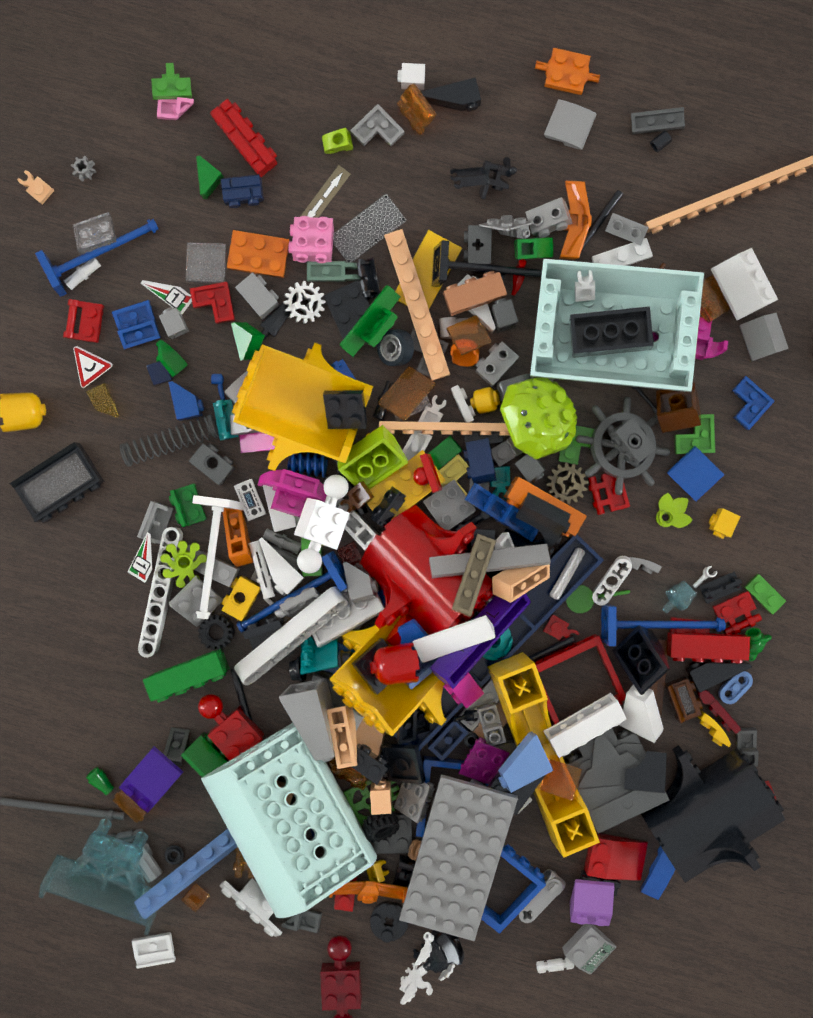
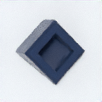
[146,361,172,385]

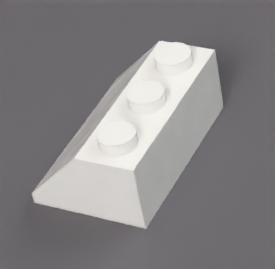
[711,248,778,320]

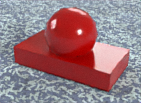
[413,453,442,493]

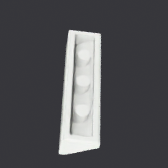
[413,615,495,663]

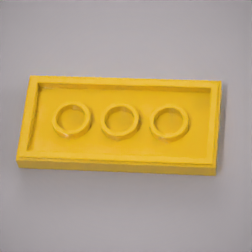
[395,230,462,309]

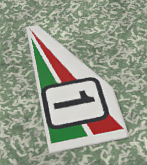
[141,280,192,314]
[128,532,152,583]

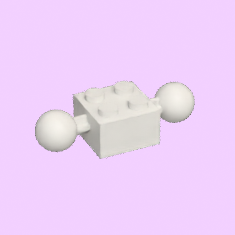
[294,475,350,574]

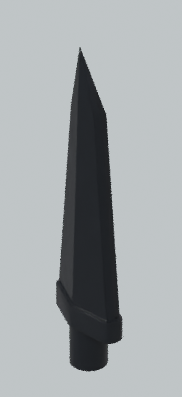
[260,290,305,341]

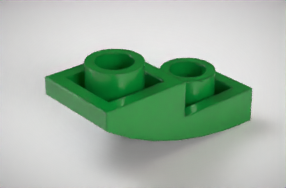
[428,435,462,470]

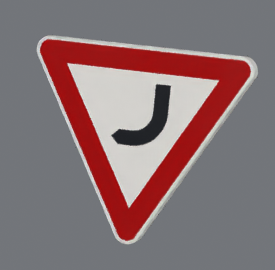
[73,346,113,388]

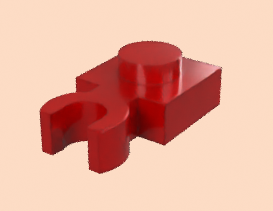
[543,614,579,644]

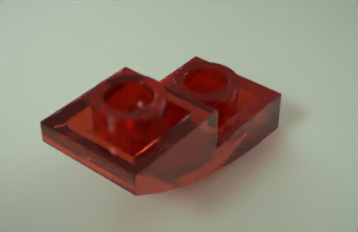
[337,541,372,578]

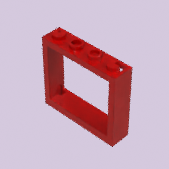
[535,634,626,726]

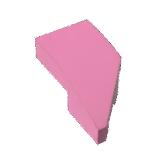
[157,97,194,120]

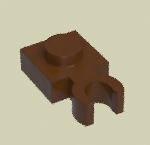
[340,481,374,513]

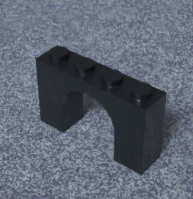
[504,492,571,556]

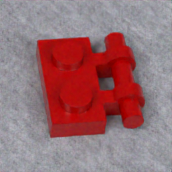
[588,473,630,515]
[712,590,762,634]

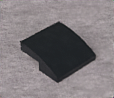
[397,708,430,745]

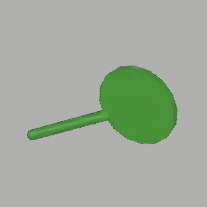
[566,585,630,613]

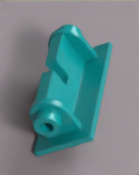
[213,399,239,441]

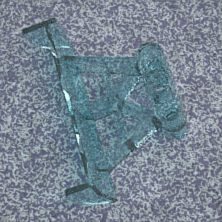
[39,819,159,935]

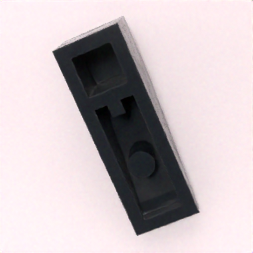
[419,77,481,111]
[685,661,752,693]

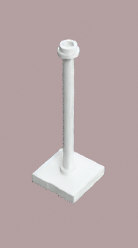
[192,495,244,619]

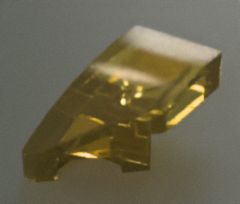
[86,383,119,417]

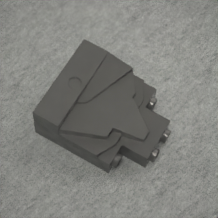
[565,728,669,834]

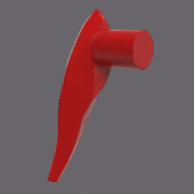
[511,259,526,296]

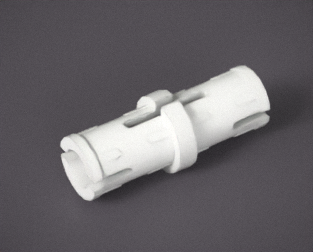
[64,258,101,290]

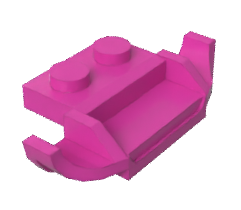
[652,317,728,360]
[257,469,327,517]

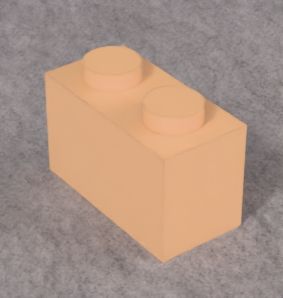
[370,779,392,815]

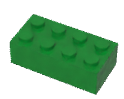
[143,649,230,703]

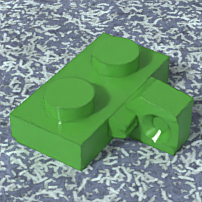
[151,63,192,100]

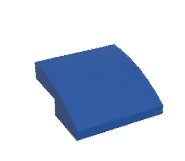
[112,300,161,349]
[667,446,724,501]

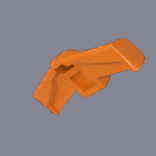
[559,180,592,260]
[329,881,408,904]

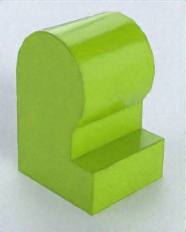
[322,128,354,154]

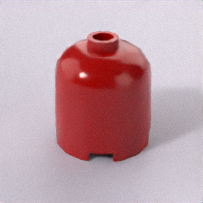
[370,642,419,685]

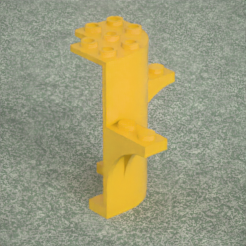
[232,343,373,471]
[329,616,446,736]

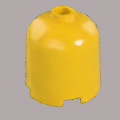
[0,393,46,432]

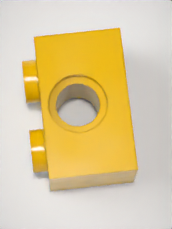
[221,576,261,621]

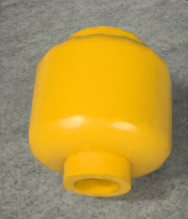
[470,387,500,414]

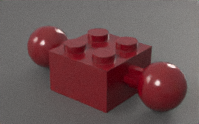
[320,935,362,1018]

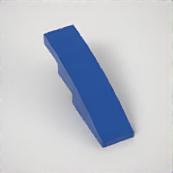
[464,483,539,542]
[641,846,676,900]

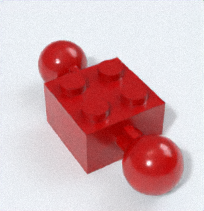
[198,694,264,761]

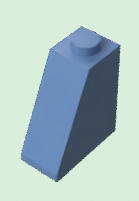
[498,731,553,793]

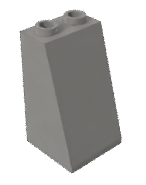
[279,678,335,762]

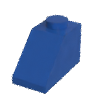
[168,381,204,421]

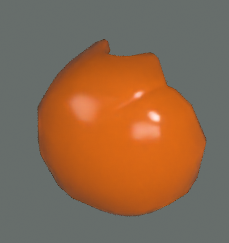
[450,339,479,367]

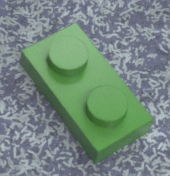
[744,574,786,615]

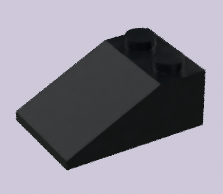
[612,625,670,695]

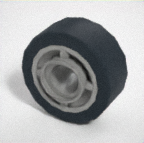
[377,329,414,366]

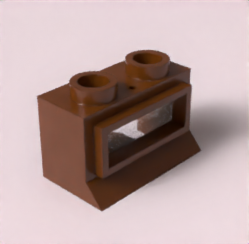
[665,676,703,723]

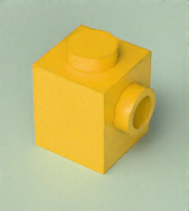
[709,508,741,539]

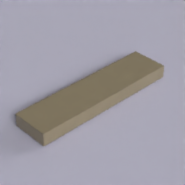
[451,534,497,617]

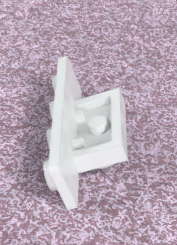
[219,878,282,937]

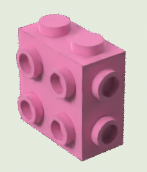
[289,216,334,263]

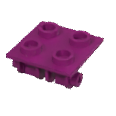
[458,737,510,784]

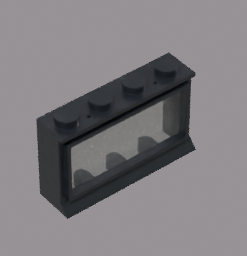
[9,442,105,523]

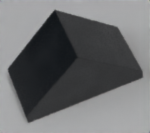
[393,855,416,888]

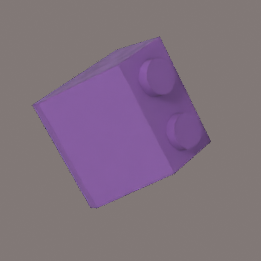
[570,879,614,926]

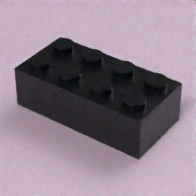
[569,306,654,358]

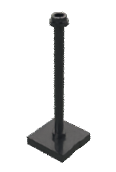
[432,240,542,287]

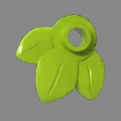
[656,493,692,528]

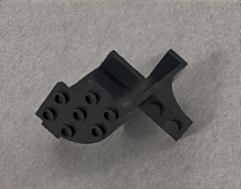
[641,745,786,883]

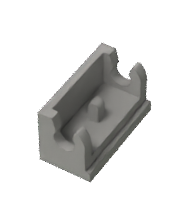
[137,501,174,544]

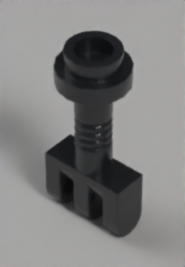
[455,511,490,531]

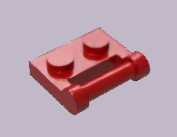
[63,299,104,343]

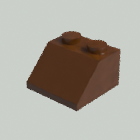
[656,382,701,433]

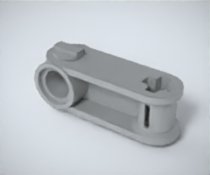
[519,869,566,923]

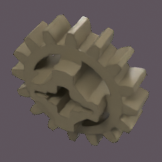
[546,463,589,504]

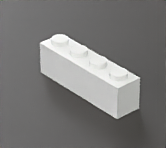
[543,693,627,758]

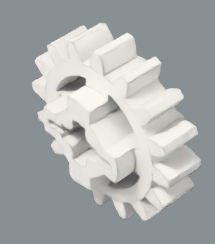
[283,281,326,324]

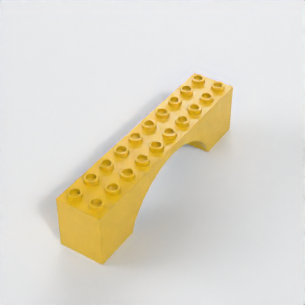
[487,652,600,858]

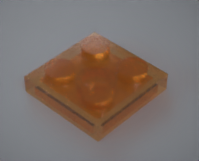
[700,275,731,323]

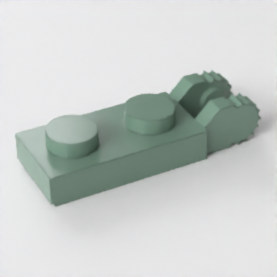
[307,261,361,282]

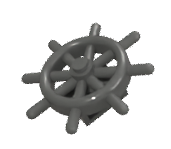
[575,397,670,495]

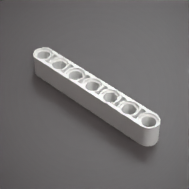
[138,527,183,657]
[234,586,348,685]

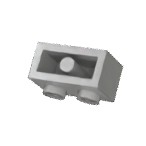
[525,197,573,238]
[235,272,279,320]
[475,342,519,387]

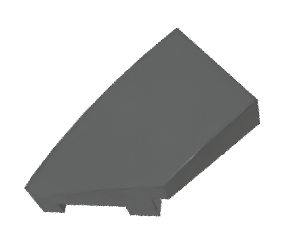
[736,727,759,767]
[281,909,322,933]

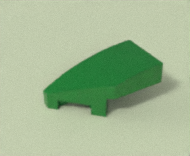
[156,340,188,377]

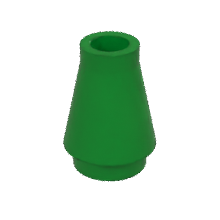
[86,767,114,795]

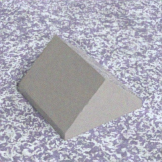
[739,313,789,362]

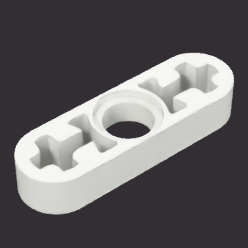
[592,556,632,605]

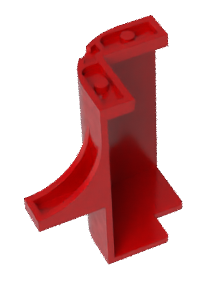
[360,505,493,635]

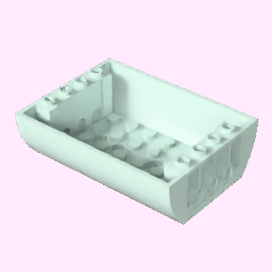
[530,259,704,392]
[201,722,377,918]

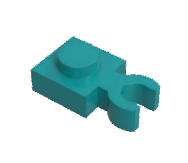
[490,466,511,499]

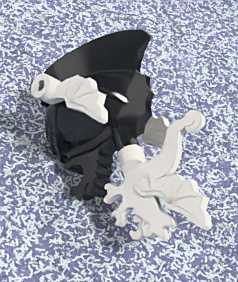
[400,930,464,1005]

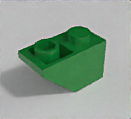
[514,238,553,259]

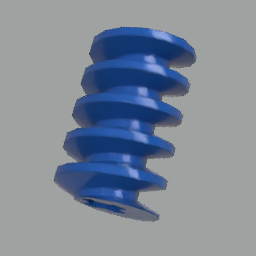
[287,452,328,478]

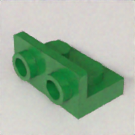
[169,484,207,527]

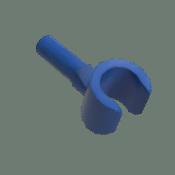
[211,374,225,400]

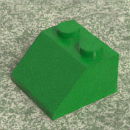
[181,732,229,777]

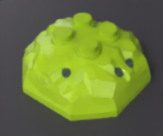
[500,377,577,460]

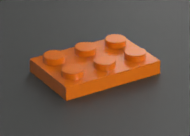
[227,230,290,278]

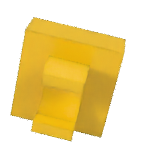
[366,860,389,883]

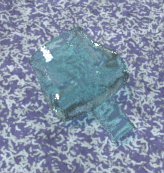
[661,580,697,614]

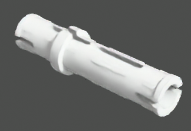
[248,540,275,599]

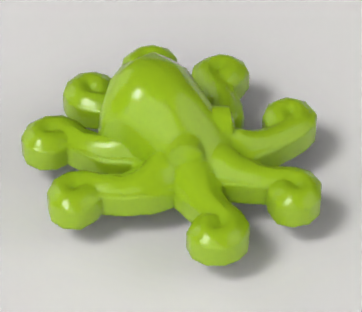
[160,540,207,588]

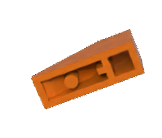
[223,508,253,567]

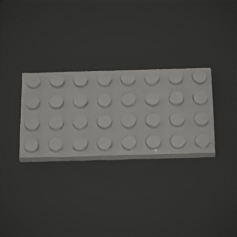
[399,774,518,941]

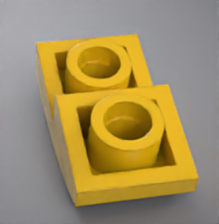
[697,710,731,747]

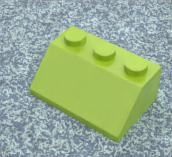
[338,425,408,489]

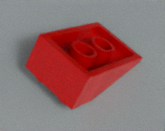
[584,832,648,880]

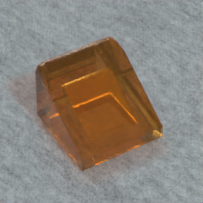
[181,883,210,912]

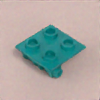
[301,636,338,675]

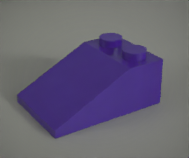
[119,746,183,813]

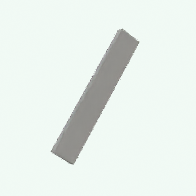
[429,544,551,578]

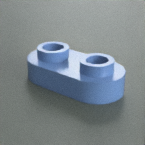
[718,671,753,704]

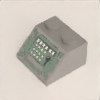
[562,924,617,975]

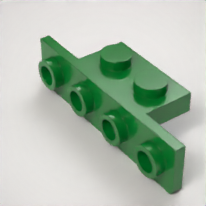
[340,285,401,357]

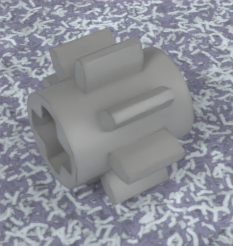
[71,156,96,182]

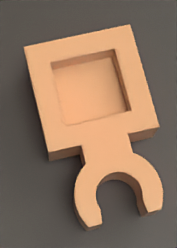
[17,170,54,205]

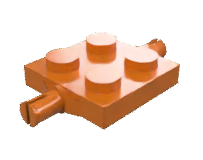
[535,48,600,95]

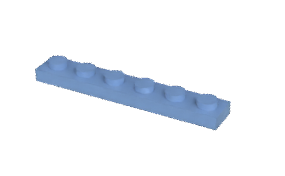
[134,829,238,919]

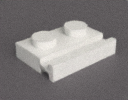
[132,932,176,969]

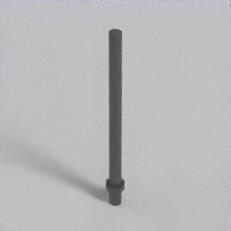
[0,797,125,821]

